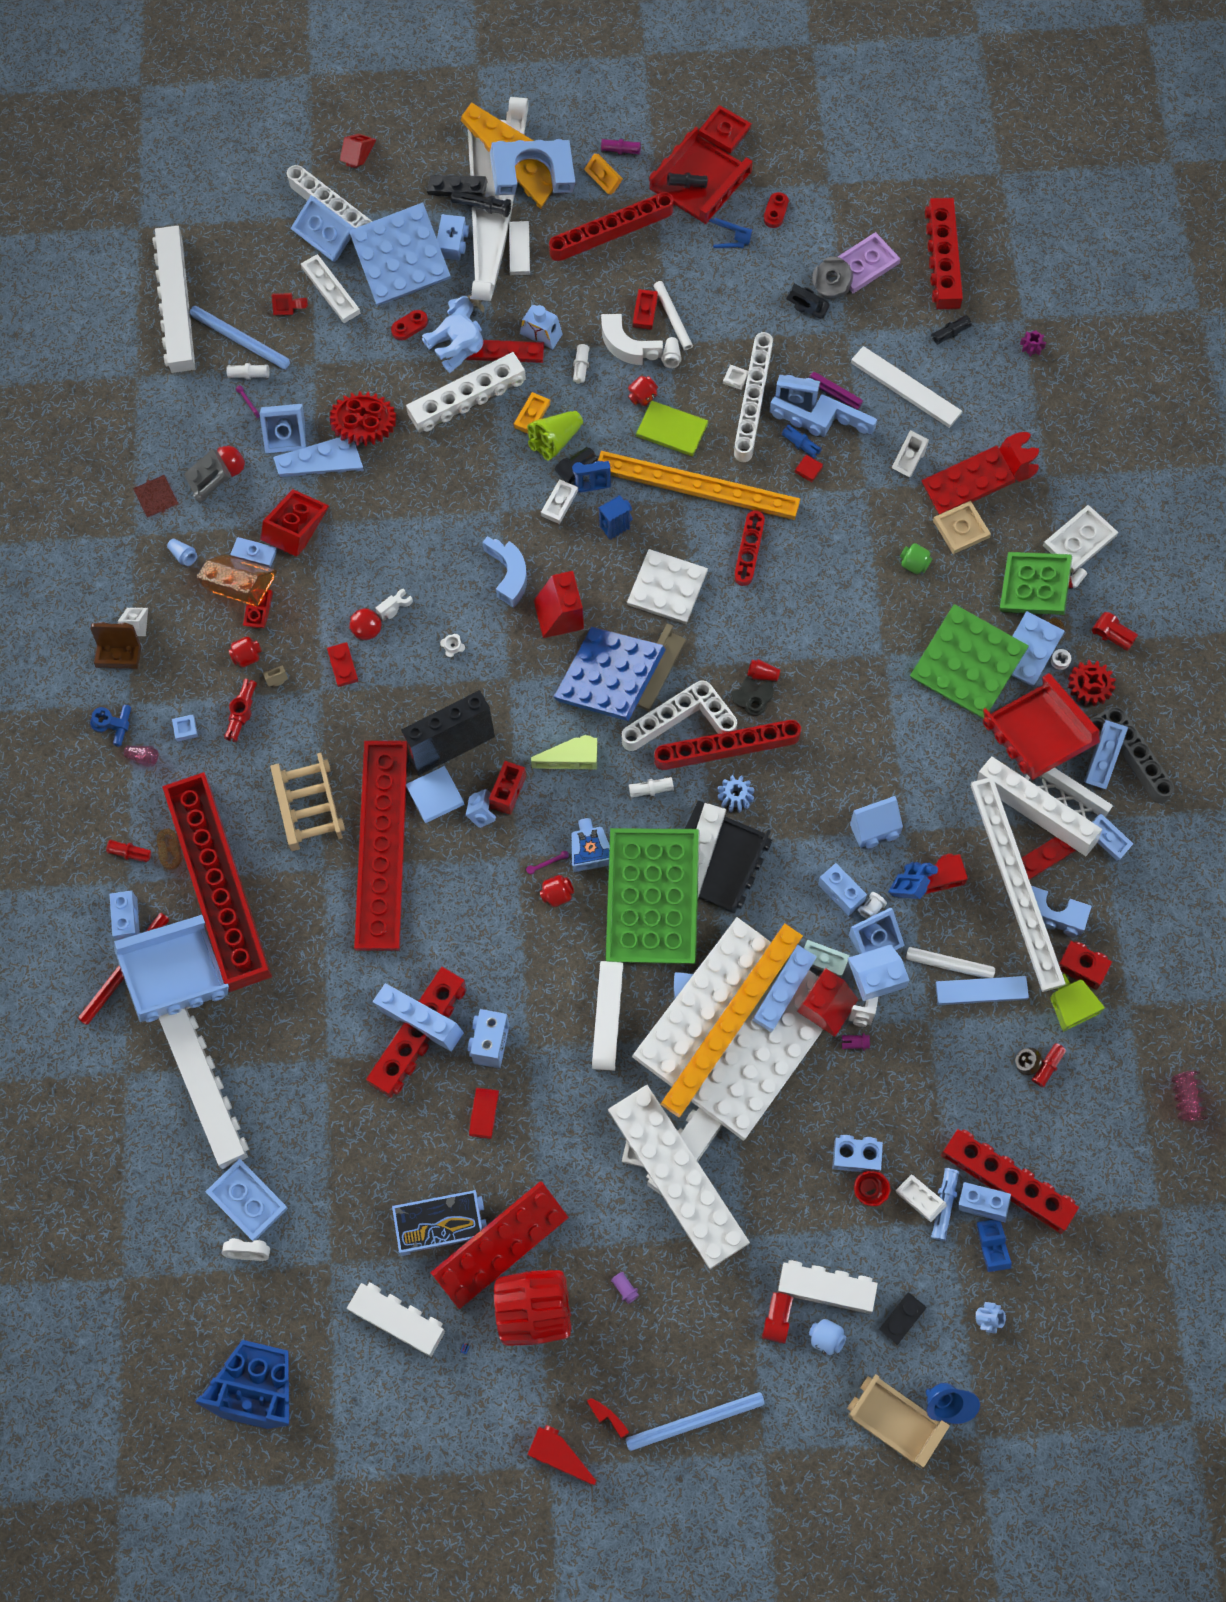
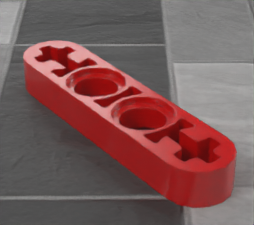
[734,511,765,586]

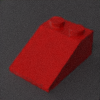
[260,489,329,557]

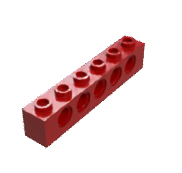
[925,198,963,309]
[366,967,467,1098]
[940,1129,1079,1234]

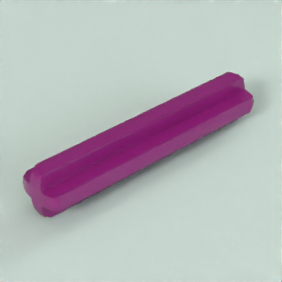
[809,372,863,410]

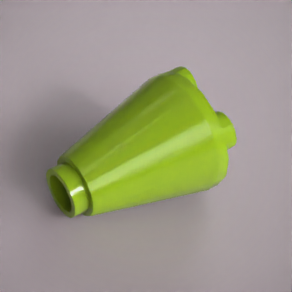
[527,411,583,461]

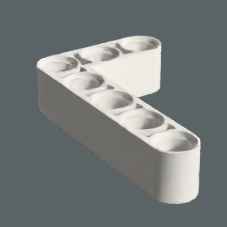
[622,681,737,751]

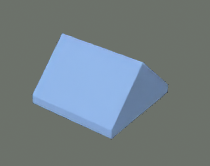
[849,908,905,954]

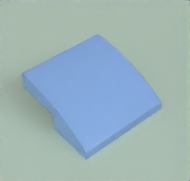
[406,766,465,823]

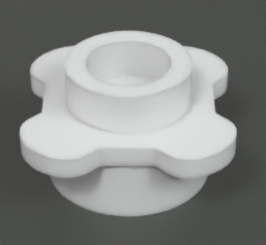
[440,634,465,657]

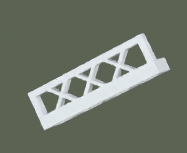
[1025,768,1113,818]

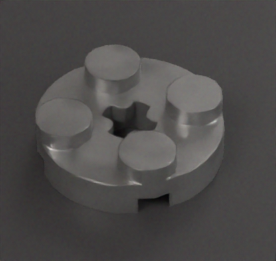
[812,257,853,298]

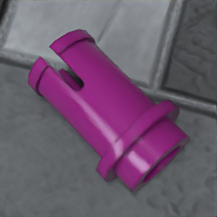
[842,1033,870,1051]

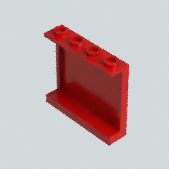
[649,127,753,224]
[982,673,1100,780]

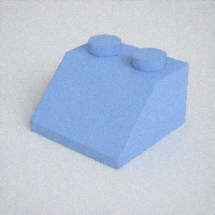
[775,375,820,411]
[259,404,306,453]
[850,796,903,848]
[848,945,910,1001]

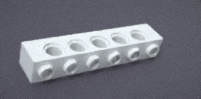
[406,352,526,433]

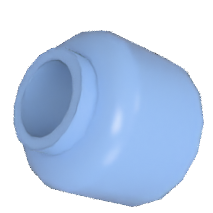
[809,1319,846,1355]

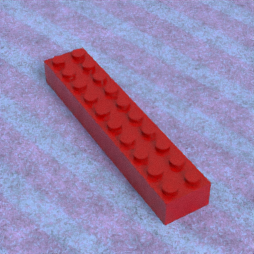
[162,772,272,992]

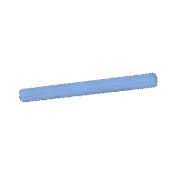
[189,306,290,369]
[626,1392,765,1451]

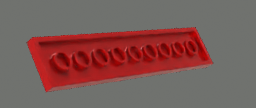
[354,741,408,951]

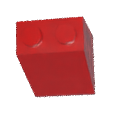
[534,571,584,638]

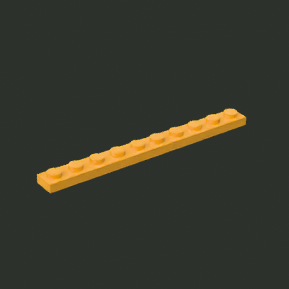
[598,451,800,520]
[660,923,803,1118]

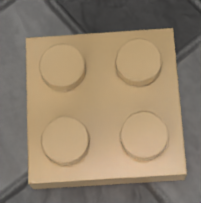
[933,501,991,554]

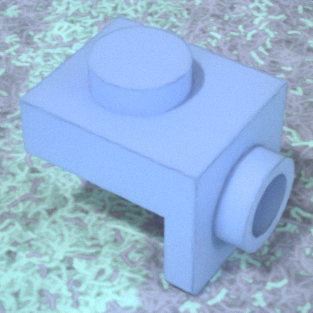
[466,789,496,828]

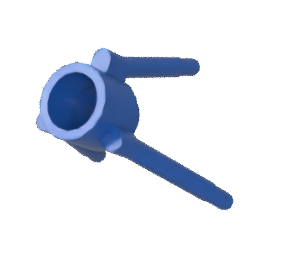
[709,218,752,248]

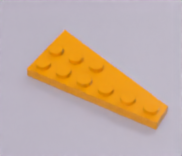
[461,102,553,209]

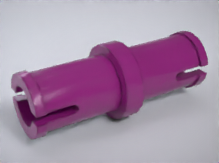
[601,139,641,155]

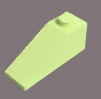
[531,735,597,769]

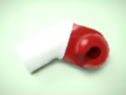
[1069,568,1087,588]

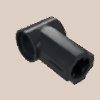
[555,447,598,484]

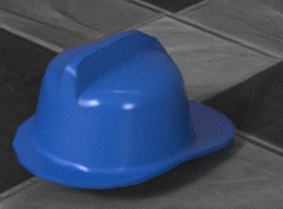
[926,1383,980,1424]

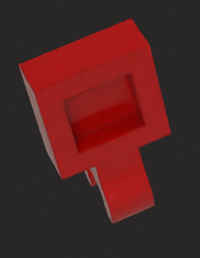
[272,293,308,315]

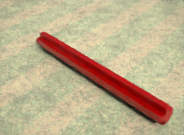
[78,913,169,1025]

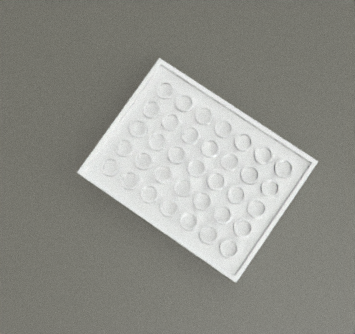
[632,917,824,1141]

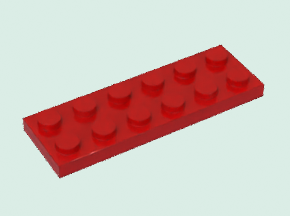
[430,1181,569,1309]

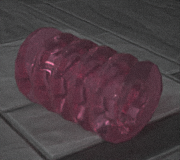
[1171,1071,1208,1122]

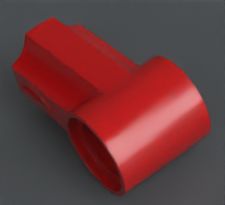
[1092,612,1138,651]
[762,1292,793,1344]

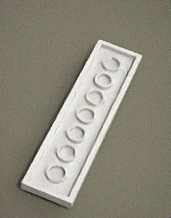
[608,1085,750,1269]

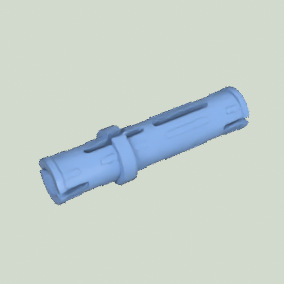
[931,1168,960,1241]

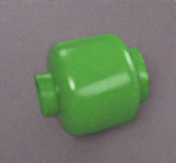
[900,543,932,575]

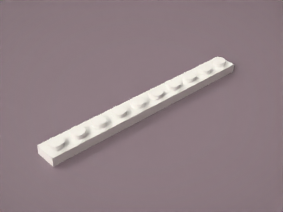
[970,777,1065,992]

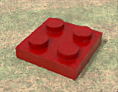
[698,105,752,154]

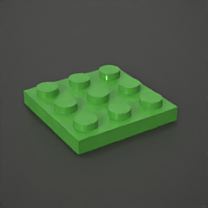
[1000,552,1073,615]

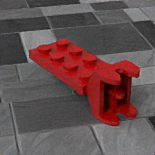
[922,432,1039,515]

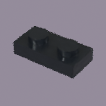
[878,1292,927,1345]

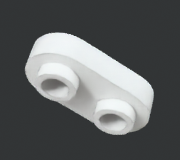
[222,1239,270,1261]

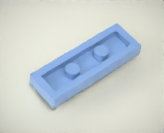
[1084,720,1128,789]

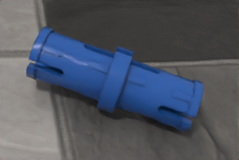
[782,425,822,459]

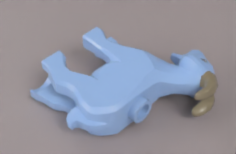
[422,295,485,374]

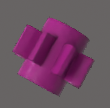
[1020,330,1046,357]

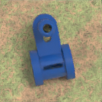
[90,705,131,746]

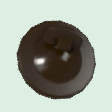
[1015,1047,1042,1075]

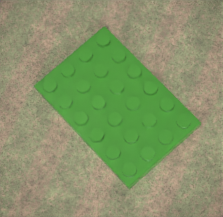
[606,828,700,964]

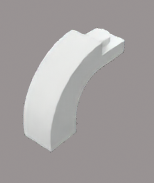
[601,314,663,365]

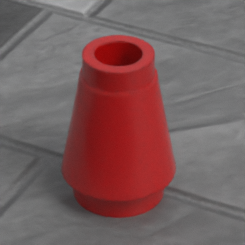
[747,659,780,681]

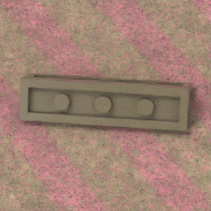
[637,623,686,712]

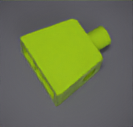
[1050,974,1105,1032]

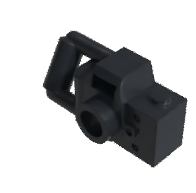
[786,283,830,319]

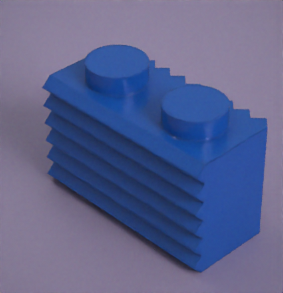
[598,495,632,540]

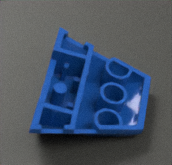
[196,1340,289,1429]

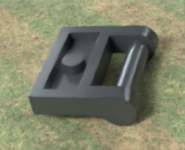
[184,449,231,503]

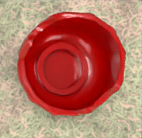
[217,446,245,477]
[349,608,382,641]
[853,1171,891,1206]

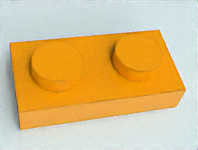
[584,153,623,195]
[514,392,550,434]

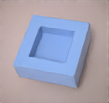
[172,715,198,742]

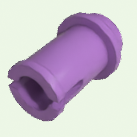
[611,1272,639,1304]

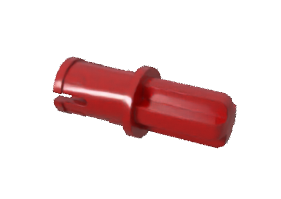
[106,840,151,862]
[1031,1043,1066,1088]

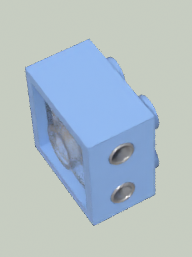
[468,1009,509,1068]

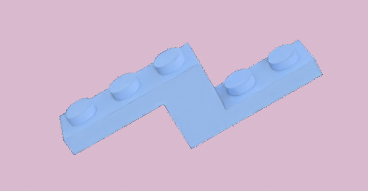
[770,394,877,437]

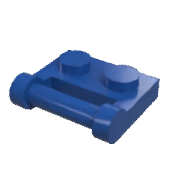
[572,461,611,493]

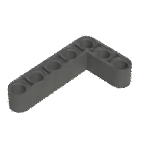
[1090,707,1174,803]

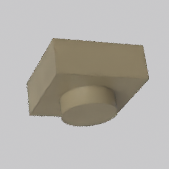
[263,665,288,687]

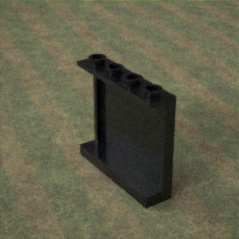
[401,690,495,776]
[685,800,773,914]

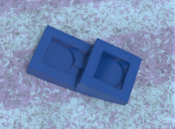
[977,1220,1012,1272]

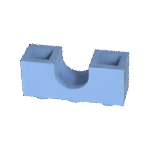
[1031,886,1092,937]

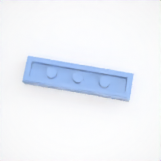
[935,976,1029,1005]

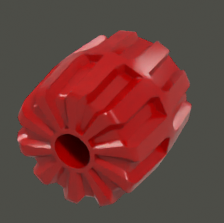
[494,1270,571,1346]

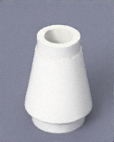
[661,337,682,368]

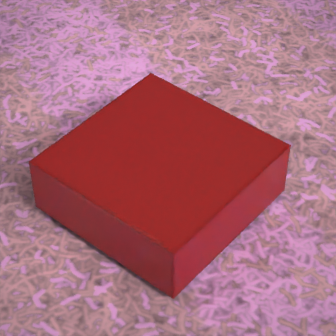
[795,455,823,482]

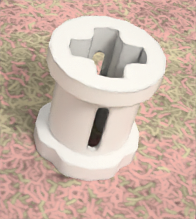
[858,892,887,919]

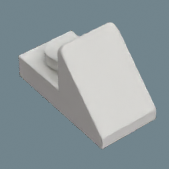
[892,430,929,477]
[118,608,148,636]

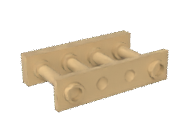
[270,753,345,851]

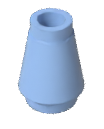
[167,539,197,566]

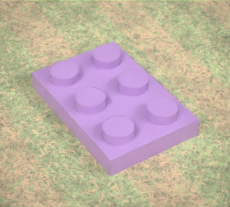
[838,232,900,293]

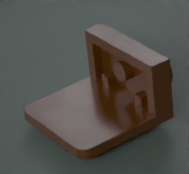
[90,622,141,669]

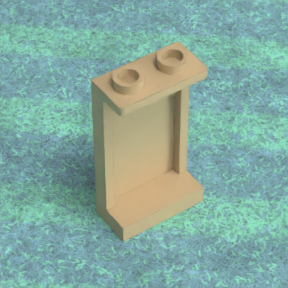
[847,1374,950,1469]

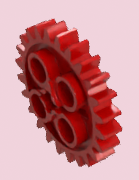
[329,391,396,446]

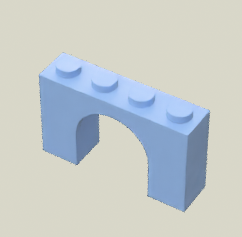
[490,139,575,195]

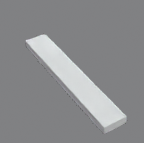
[851,346,962,428]

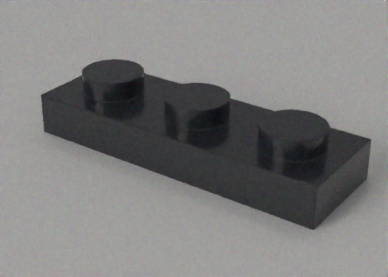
[427,175,488,197]

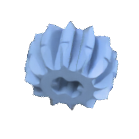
[718,775,754,813]

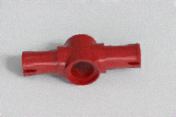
[224,679,257,742]

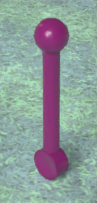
[236,385,260,418]
[526,851,569,875]

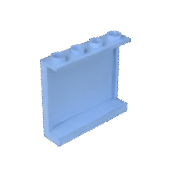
[114,915,229,1022]

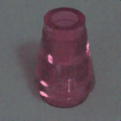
[124,745,158,767]

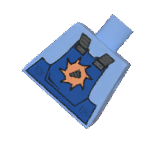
[572,818,610,872]

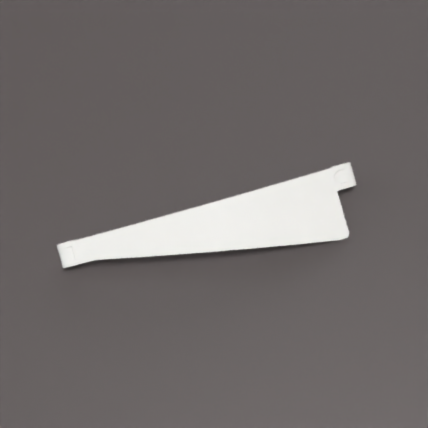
[468,97,528,301]

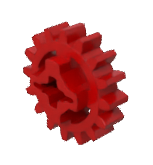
[1067,660,1116,707]

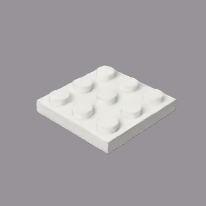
[627,549,708,624]

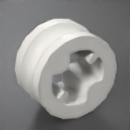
[1051,649,1071,670]

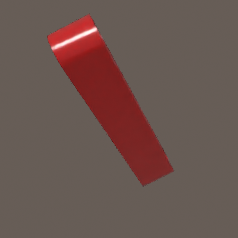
[549,192,674,261]
[654,720,801,770]

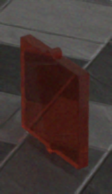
[133,475,178,518]

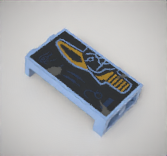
[392,1190,487,1256]

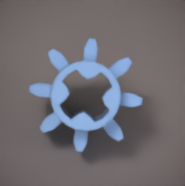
[976,1302,1006,1333]

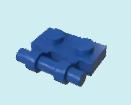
[888,862,938,899]

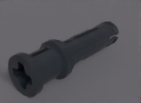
[451,190,511,217]

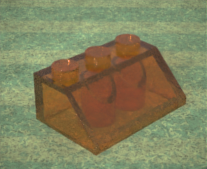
[197,554,277,607]

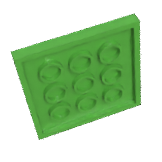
[910,604,1029,719]

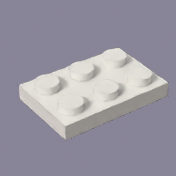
[1043,505,1118,573]

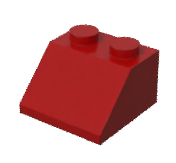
[797,968,858,1037]

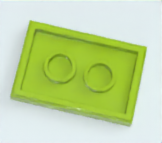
[636,401,708,457]

